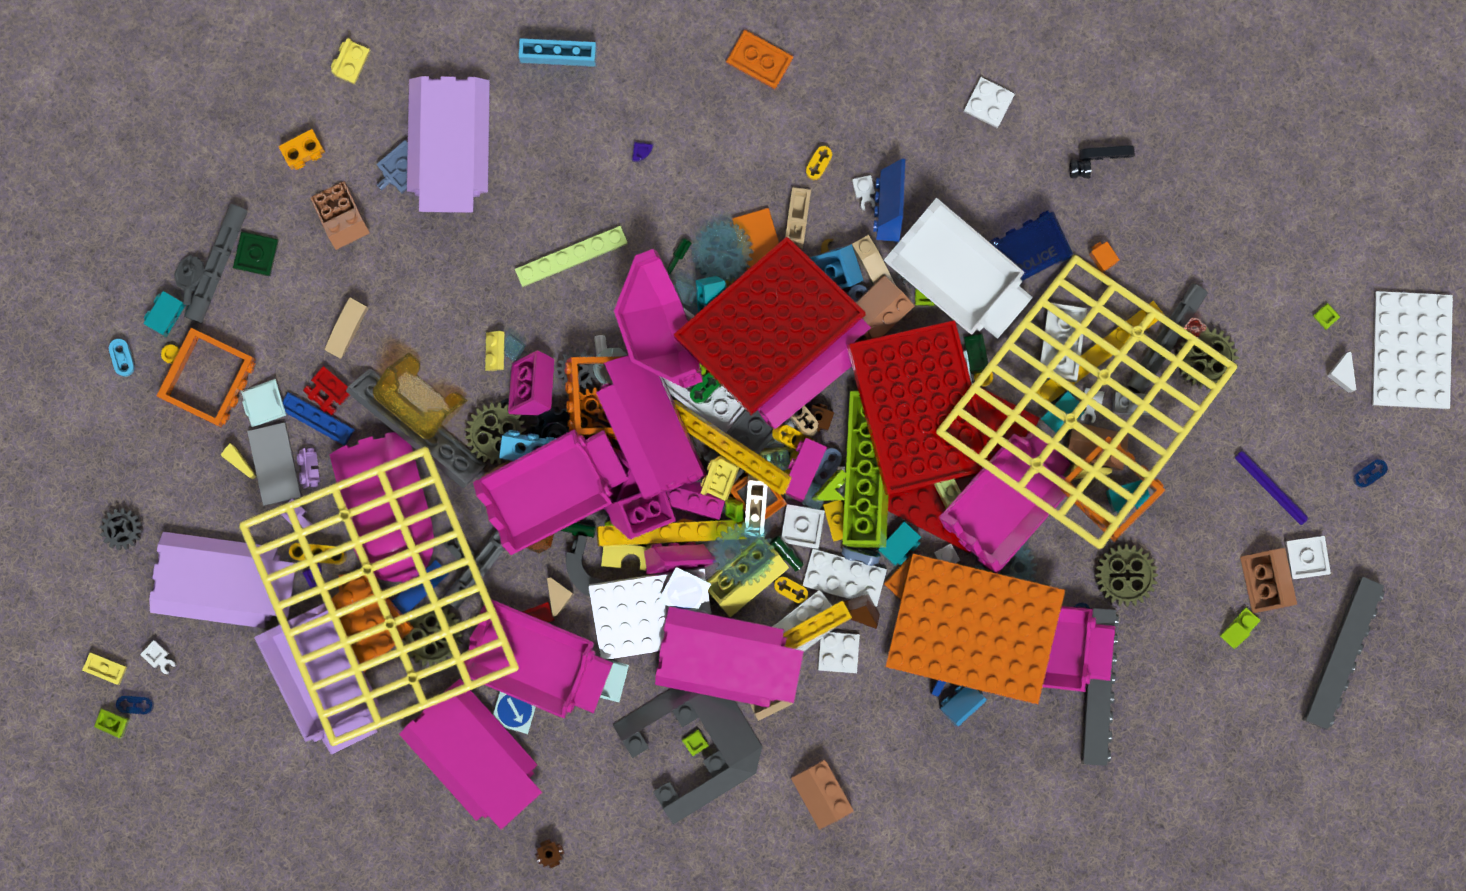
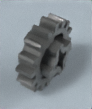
[557,348,597,389]
[99,508,143,550]

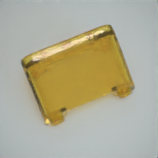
[373,352,468,440]

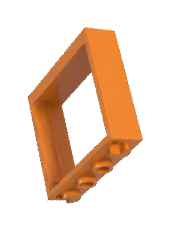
[156,328,256,427]
[564,356,624,436]
[1058,436,1165,542]

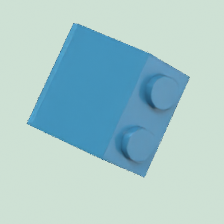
[810,244,863,289]
[940,685,987,726]

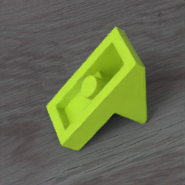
[812,470,847,501]
[1220,608,1261,649]
[94,709,130,738]

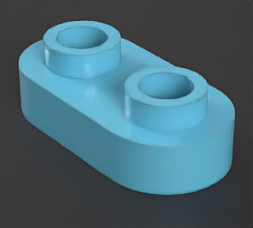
[109,339,135,377]

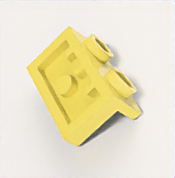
[331,38,370,84]

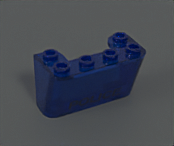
[989,210,1074,284]

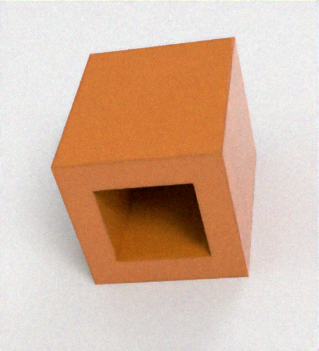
[1089,241,1120,273]

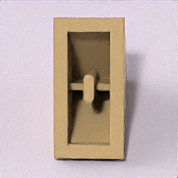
[547,577,574,617]

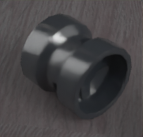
[1070,160,1091,179]

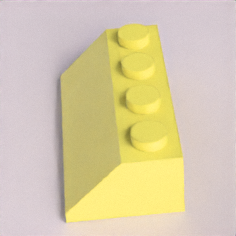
[707,537,789,617]

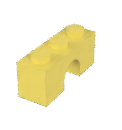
[601,544,653,571]

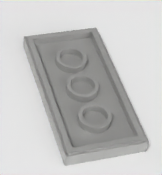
[247,423,302,506]

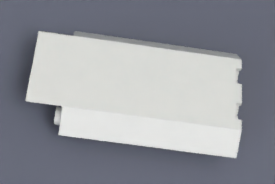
[883,198,1033,339]

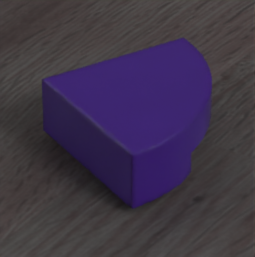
[632,142,653,162]
[302,563,322,588]

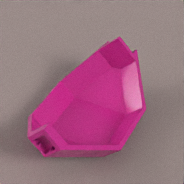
[614,249,703,388]

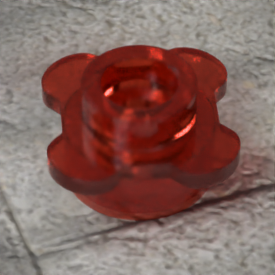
[1183,317,1206,338]

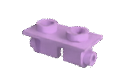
[297,448,320,489]

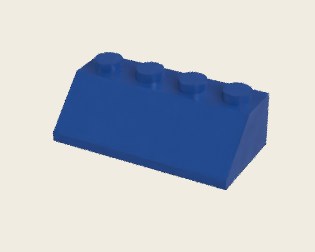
[873,159,906,242]

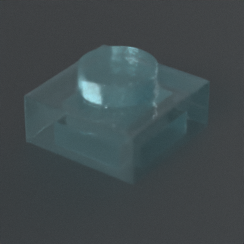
[504,334,526,361]

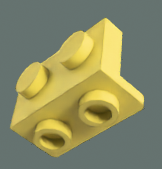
[701,456,740,501]

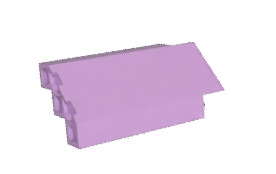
[407,76,490,213]
[149,532,295,628]
[254,603,380,754]

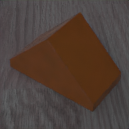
[844,594,880,629]

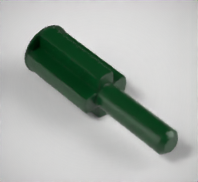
[667,238,692,274]

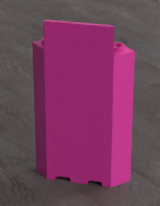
[758,319,871,429]
[596,355,707,499]
[473,429,629,555]
[939,432,1071,574]
[459,599,613,719]
[1043,606,1115,692]
[655,607,804,708]
[399,679,542,830]

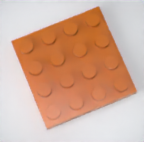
[332,575,414,673]

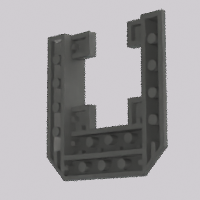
[613,688,762,825]

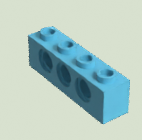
[499,430,557,461]

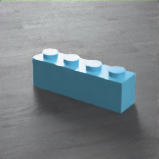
[519,39,597,66]

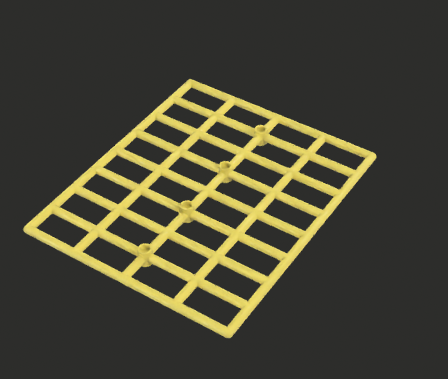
[936,255,1237,549]
[239,447,519,746]

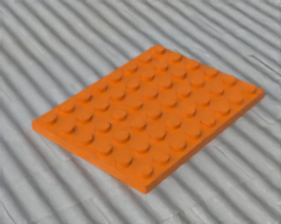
[886,554,1065,705]

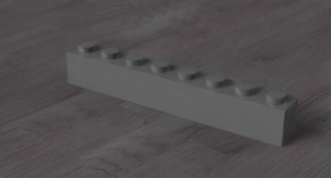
[1303,577,1385,729]
[1081,608,1119,766]

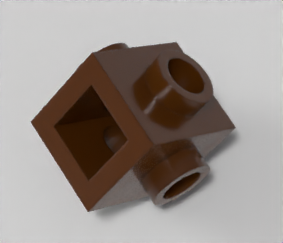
[804,403,834,432]
[535,839,565,869]

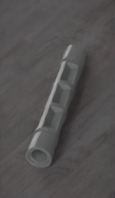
[184,204,248,324]
[1127,283,1208,394]
[442,530,505,610]

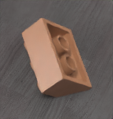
[855,276,914,340]
[1064,423,1129,471]
[1240,548,1297,613]
[791,759,854,830]

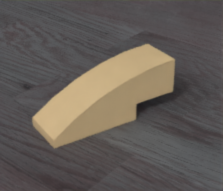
[785,187,811,250]
[325,298,368,359]

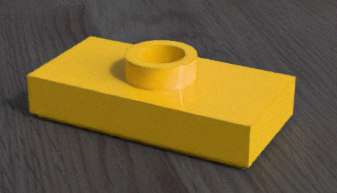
[823,500,844,542]

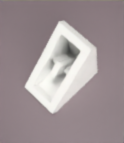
[1327,352,1356,393]

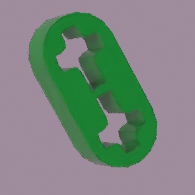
[690,373,721,404]

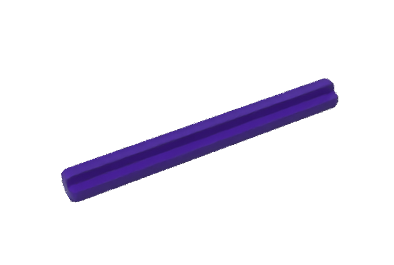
[1235,451,1308,525]

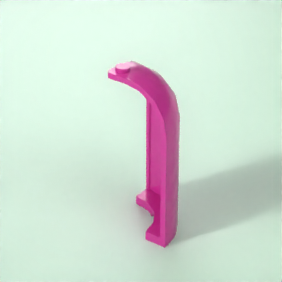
[329,432,434,583]

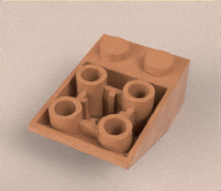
[310,181,370,250]

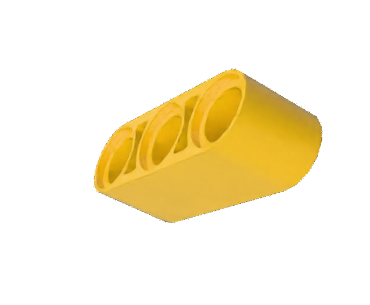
[289,543,347,565]

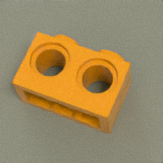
[278,129,325,170]

